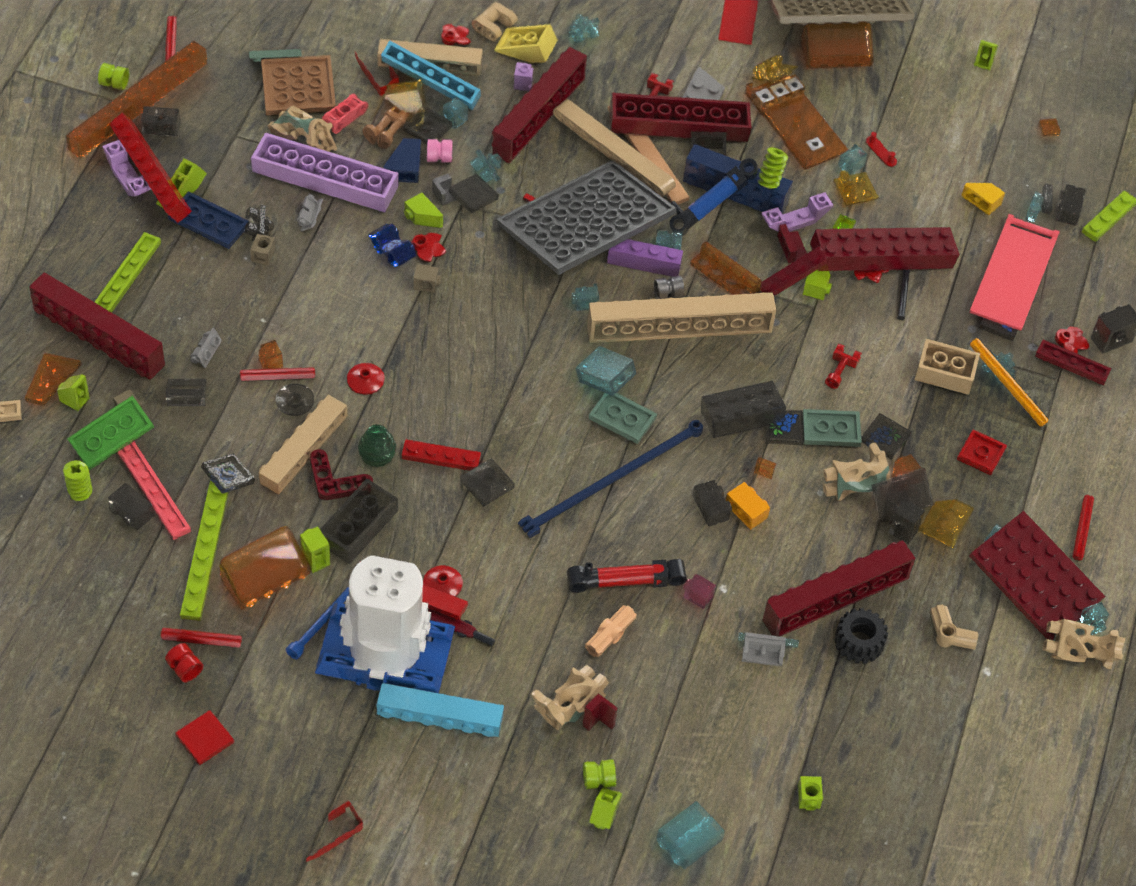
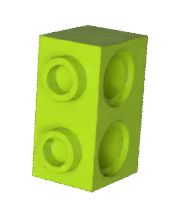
[300,526,330,573]

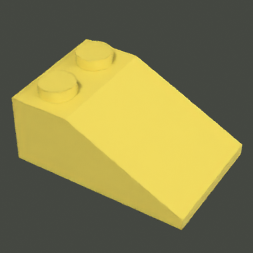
[494,24,558,63]

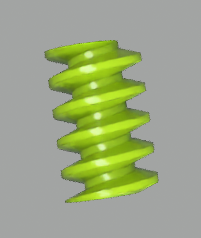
[758,147,788,189]
[63,460,93,501]

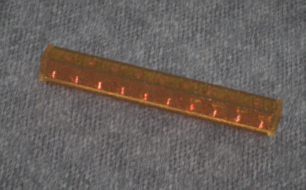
[66,41,208,159]

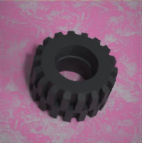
[834,608,888,664]

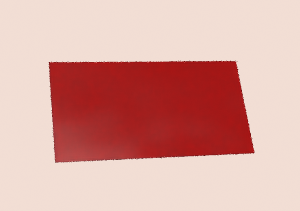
[718,0,759,45]

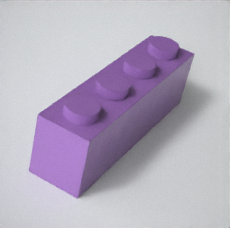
[607,239,683,277]

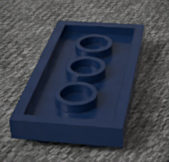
[168,191,249,249]

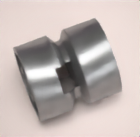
[654,276,685,299]

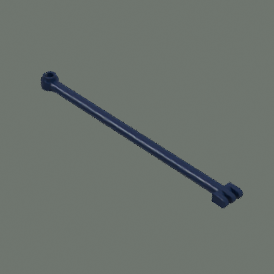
[518,420,703,538]

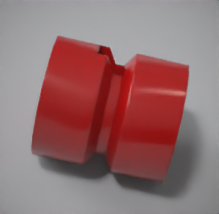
[165,643,204,682]

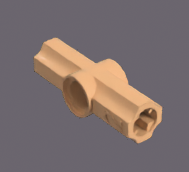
[585,605,637,657]

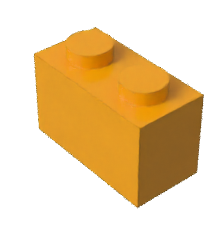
[725,482,770,530]

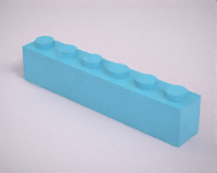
[381,41,481,110]
[377,683,504,737]

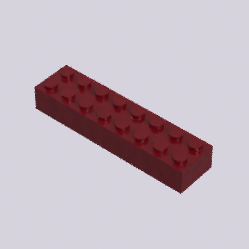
[492,47,587,164]
[609,93,752,142]
[810,227,960,271]
[29,272,165,380]
[762,540,916,637]

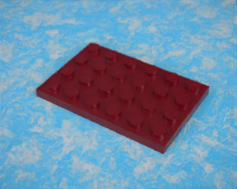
[969,511,1106,641]

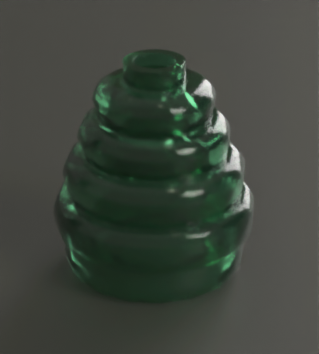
[358,424,397,467]

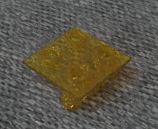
[752,54,798,83]
[833,170,879,206]

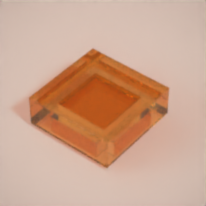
[1039,118,1061,136]
[754,457,776,479]

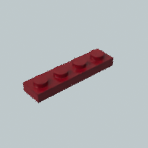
[758,246,828,296]
[1035,340,1112,386]

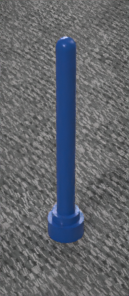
[285,587,349,660]

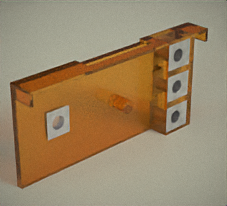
[745,74,849,170]

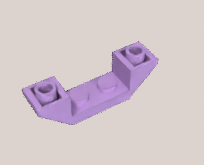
[103,140,151,196]
[762,192,833,232]

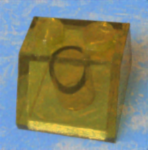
[384,79,426,114]
[919,499,974,548]

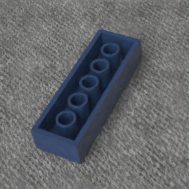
[683,144,793,214]

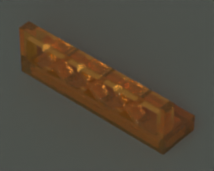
[690,241,762,295]

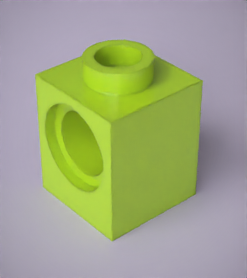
[798,776,823,811]

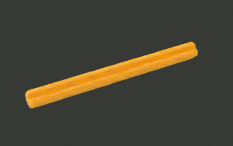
[970,338,1048,427]

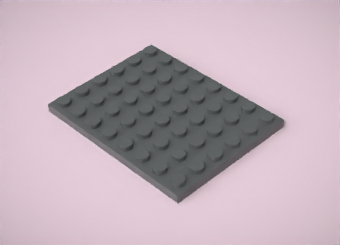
[497,160,677,275]

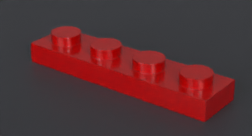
[402,439,481,472]

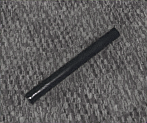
[898,269,910,320]

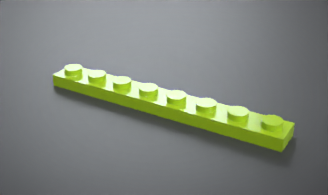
[180,481,230,621]

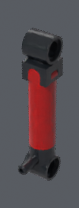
[567,559,687,593]

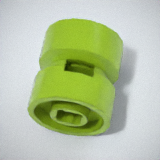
[98,63,129,90]
[583,759,616,789]

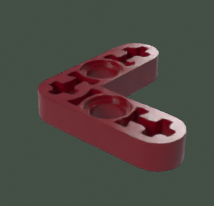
[310,449,373,501]

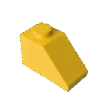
[961,183,1005,215]

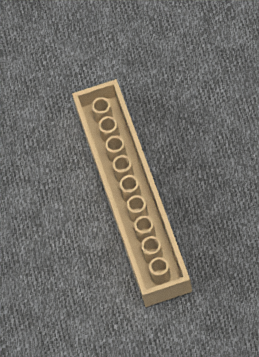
[587,293,776,343]

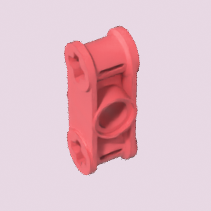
[322,94,368,134]

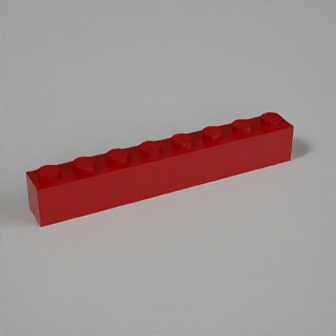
[109,112,192,223]

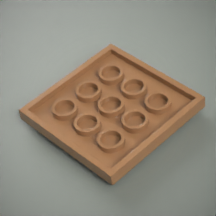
[261,55,336,115]

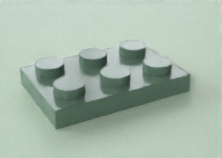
[589,389,657,444]
[802,409,862,447]

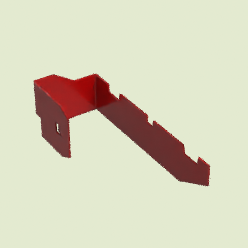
[355,52,399,96]
[306,801,363,862]

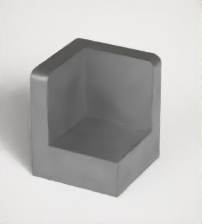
[432,174,457,206]

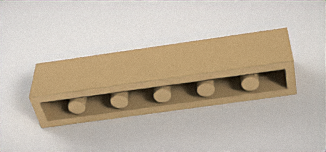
[378,39,483,76]
[259,394,348,495]

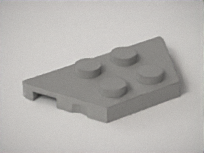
[683,67,725,100]

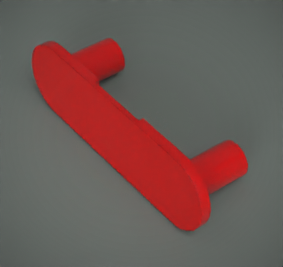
[866,132,897,167]

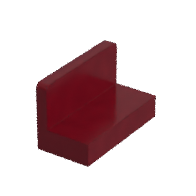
[777,224,807,264]
[583,693,618,731]

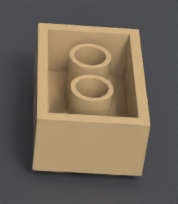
[915,339,980,395]

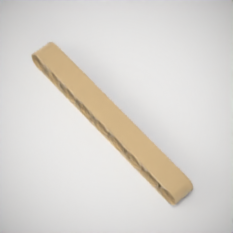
[553,99,676,197]

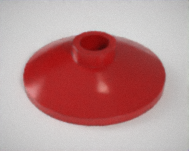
[347,363,385,395]
[423,565,463,597]

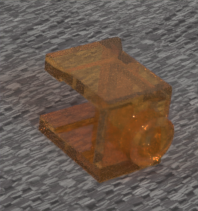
[259,340,283,369]

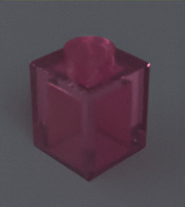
[683,574,716,609]

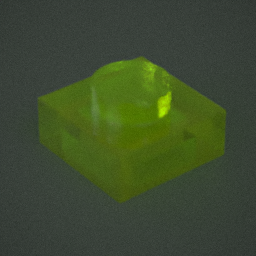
[833,214,856,229]

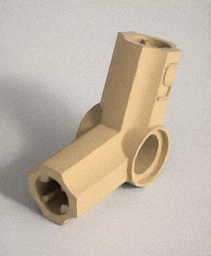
[930,604,978,650]

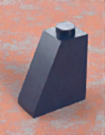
[383,138,421,183]

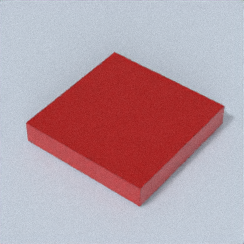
[957,429,1007,475]
[175,710,234,765]

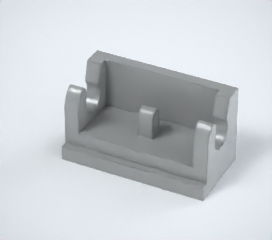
[742,632,786,667]

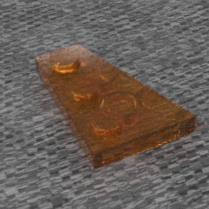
[25,353,82,406]

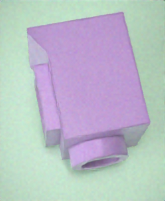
[514,62,533,91]

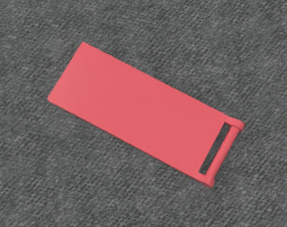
[970,214,1060,331]

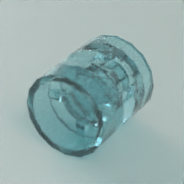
[656,229,683,250]

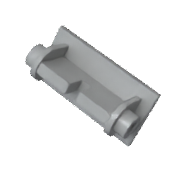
[297,194,323,232]
[190,328,222,368]

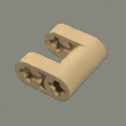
[471,2,518,41]

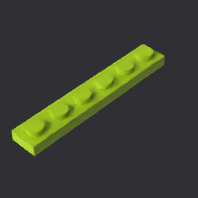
[95,232,161,312]

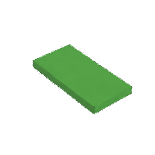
[67,395,154,471]

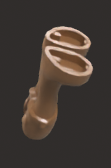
[362,105,409,148]

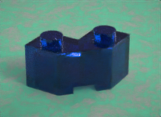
[368,224,417,266]

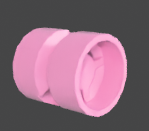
[427,139,452,163]

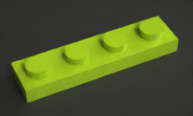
[1081,191,1136,242]

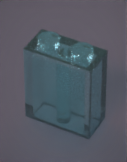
[575,346,637,396]
[657,801,725,869]

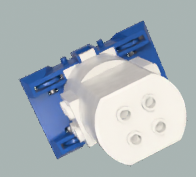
[315,555,455,693]

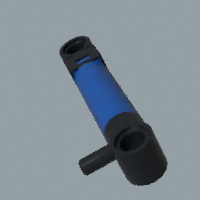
[669,158,759,236]

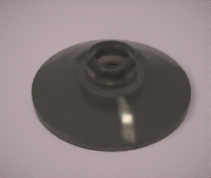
[276,384,314,416]

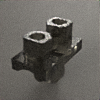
[244,205,274,241]

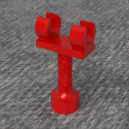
[647,73,674,96]
[825,343,862,389]

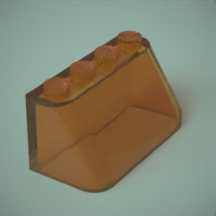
[801,21,874,69]
[219,526,311,610]

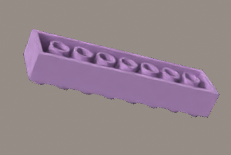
[251,133,398,212]

